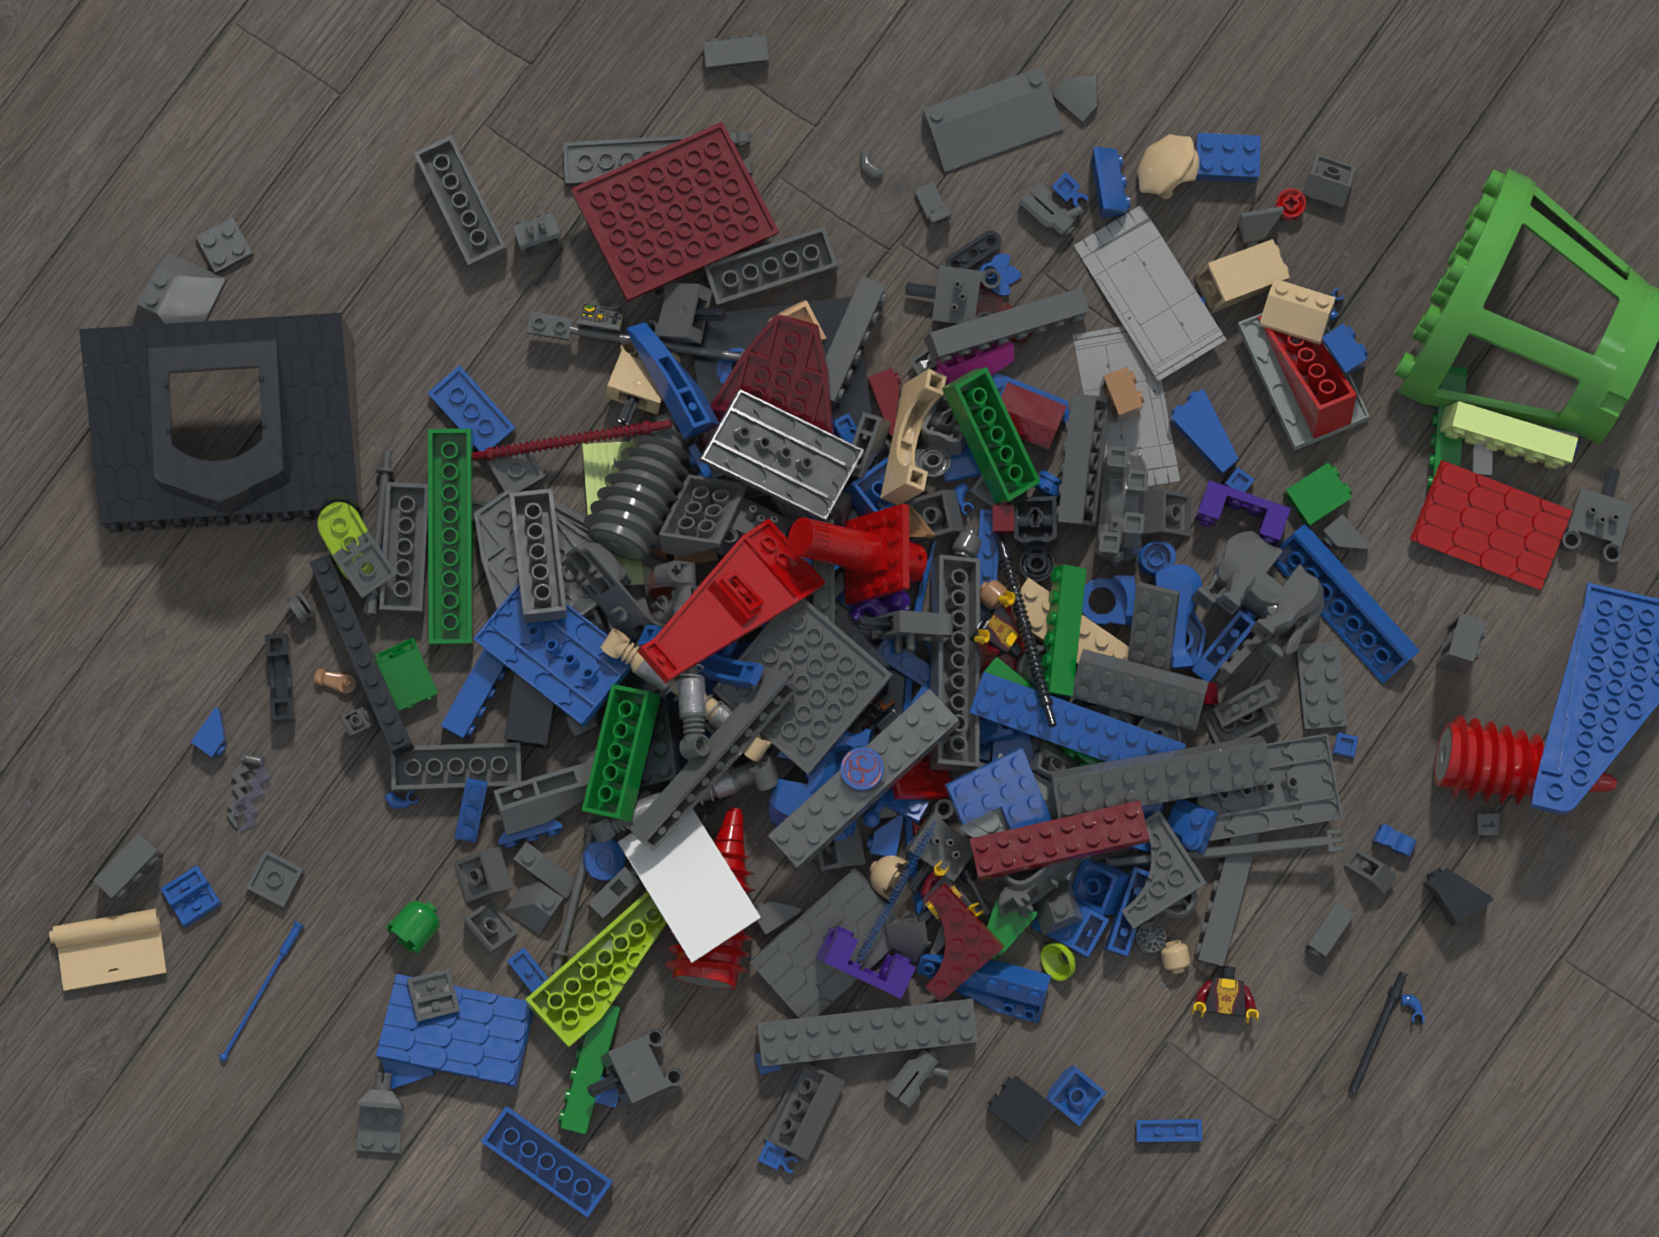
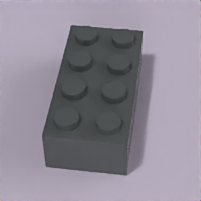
[1436,613,1487,672]

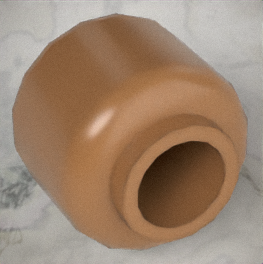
[980,580,1010,609]

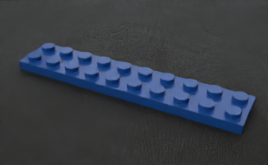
[969,672,1186,762]

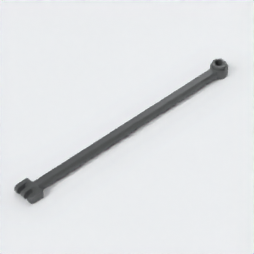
[1093,829,1344,868]

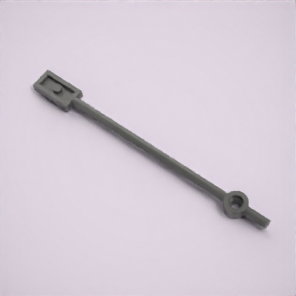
[527,311,745,362]

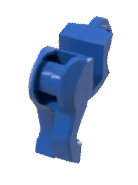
[1082,564,1206,671]

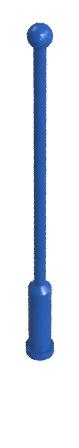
[219,921,304,1062]

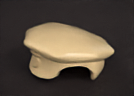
[1137,134,1199,199]

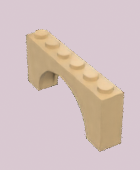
[881,369,947,505]

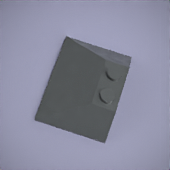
[132,253,226,326]

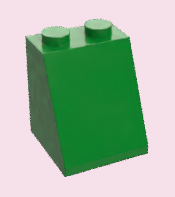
[375,637,438,710]
[987,899,1037,960]

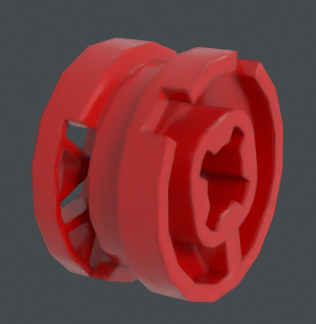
[1275,188,1306,221]

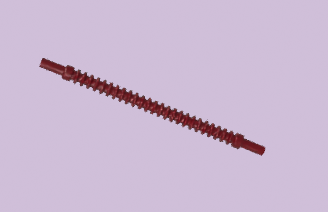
[473,420,673,461]

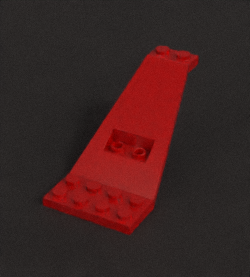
[637,519,826,684]

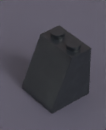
[1423,867,1494,926]
[987,1075,1057,1143]

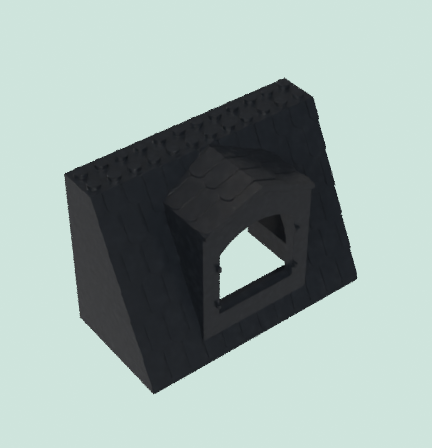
[79,313,363,533]

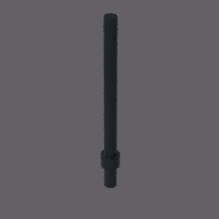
[1348,971,1407,1094]

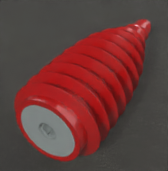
[1434,715,1617,805]
[665,807,756,990]

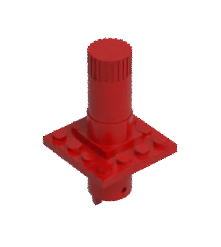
[788,504,927,605]

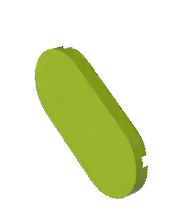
[317,502,374,579]

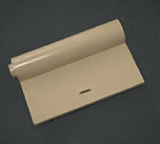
[49,908,167,991]

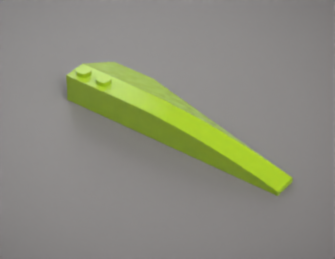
[525,891,667,1047]

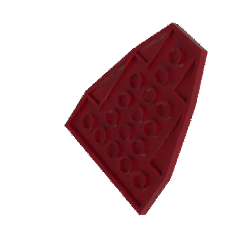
[701,313,834,446]

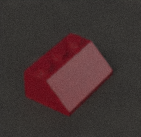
[1001,382,1067,450]

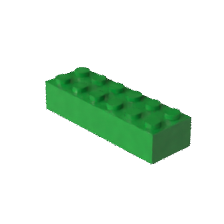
[942,367,1040,503]
[582,684,661,822]

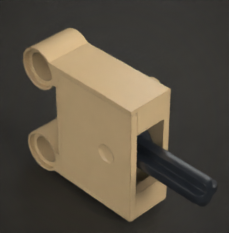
[605,343,680,427]

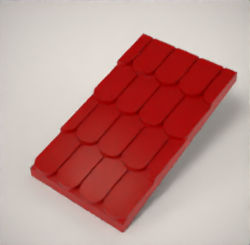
[1410,460,1572,590]

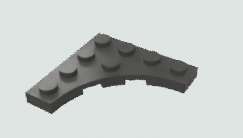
[1121,811,1207,930]

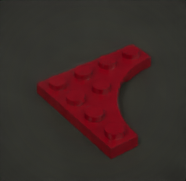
[926,883,1004,1002]

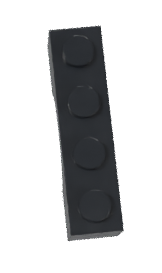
[265,633,296,723]

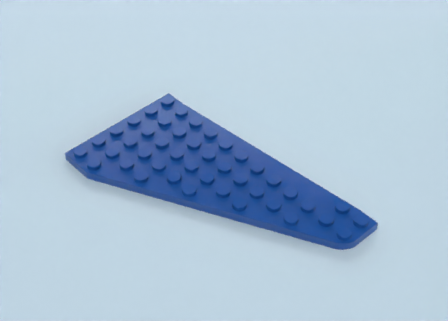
[1530,583,1659,814]

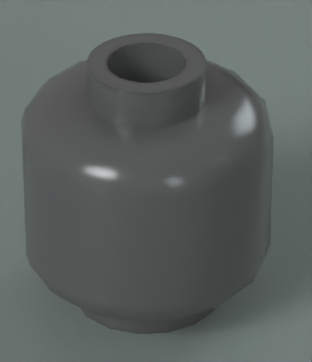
[951,530,982,558]

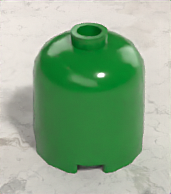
[385,900,440,956]

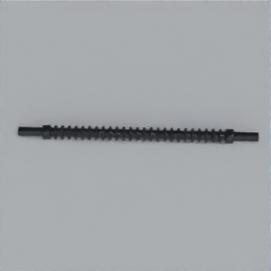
[995,533,1057,728]

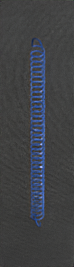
[856,822,936,963]

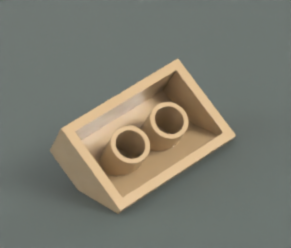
[1259,279,1336,345]

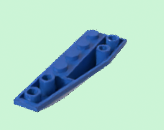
[626,322,719,439]
[917,954,1051,1023]

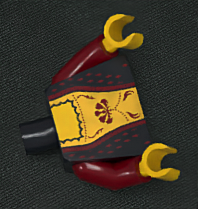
[969,591,1022,658]
[917,861,983,925]
[1191,966,1259,1023]

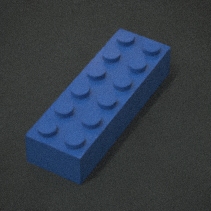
[481,1106,614,1218]

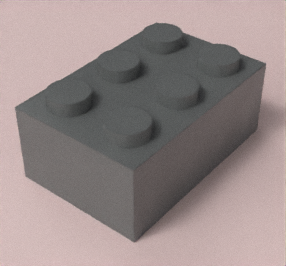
[93,833,163,901]

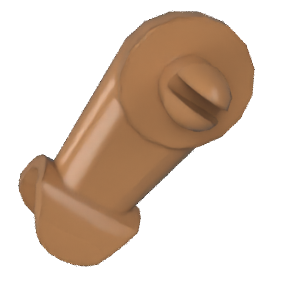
[314,668,356,694]

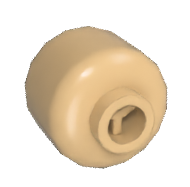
[1161,940,1191,974]

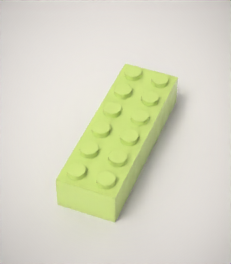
[1439,401,1578,469]

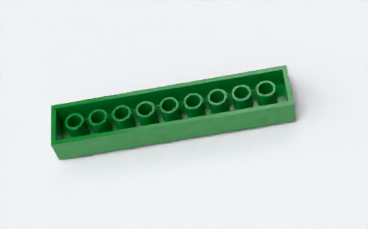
[428,428,474,644]

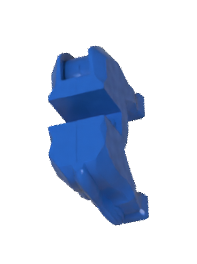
[769,729,874,841]

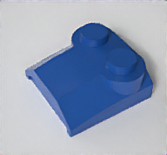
[1168,799,1218,853]
[1046,1065,1106,1127]

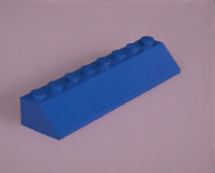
[1274,524,1420,684]

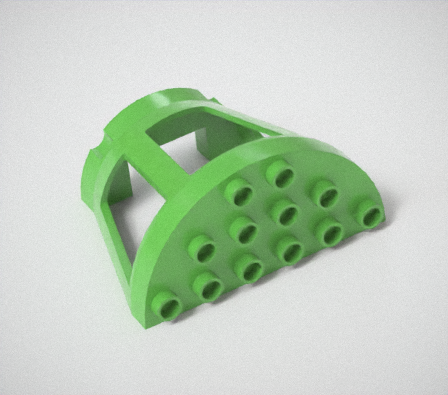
[1394,168,1659,445]

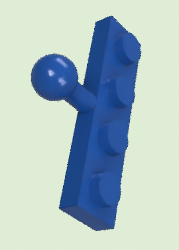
[863,787,929,828]

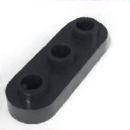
[945,231,1002,269]

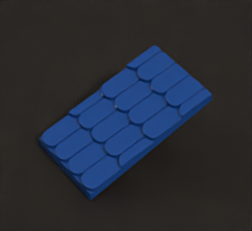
[473,584,631,727]
[376,974,534,1087]

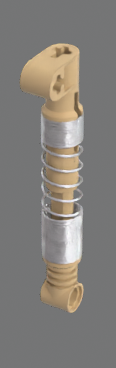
[600,629,772,762]

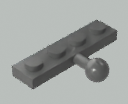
[1215,633,1264,685]

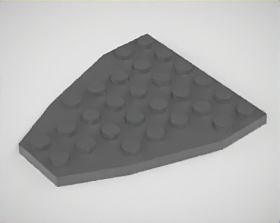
[474,488,631,617]

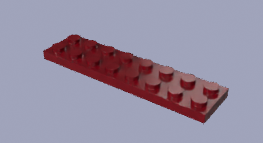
[970,800,1150,881]

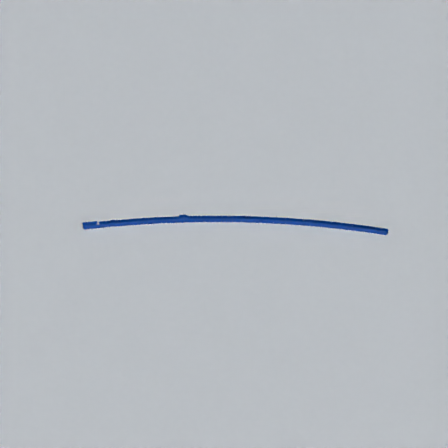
[902,541,936,921]

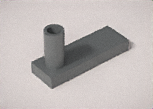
[1213,679,1281,728]

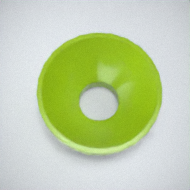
[1040,942,1075,981]

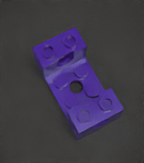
[1195,480,1291,546]
[816,926,916,999]

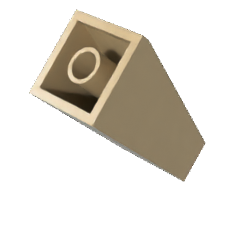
[1193,239,1290,314]

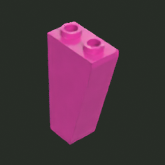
[935,340,1014,396]

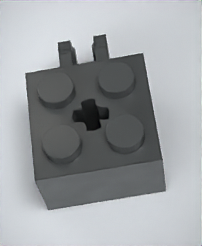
[513,212,563,259]

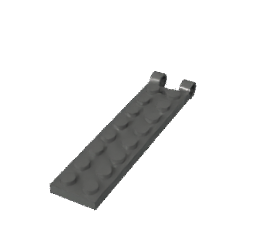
[563,131,753,185]

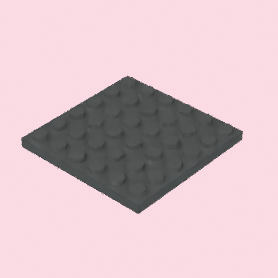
[712,599,894,775]

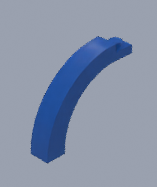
[637,625,764,689]

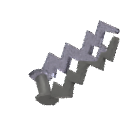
[227,753,270,831]

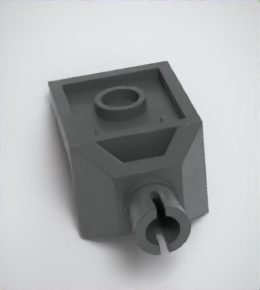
[356,1072,404,1154]

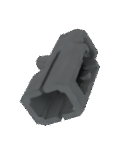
[1019,182,1083,237]
[886,1049,949,1109]

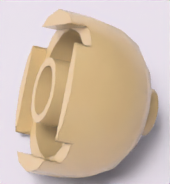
[870,856,910,899]

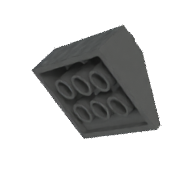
[659,475,748,556]

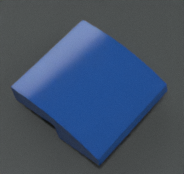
[944,444,982,483]
[160,865,222,928]
[377,1048,435,1089]

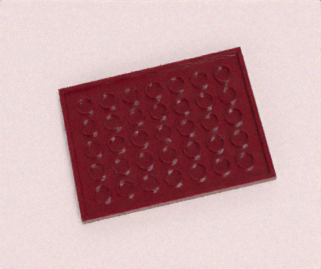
[570,122,779,302]

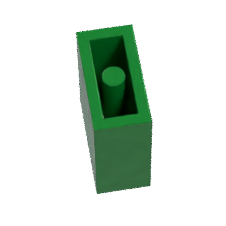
[1284,462,1352,527]

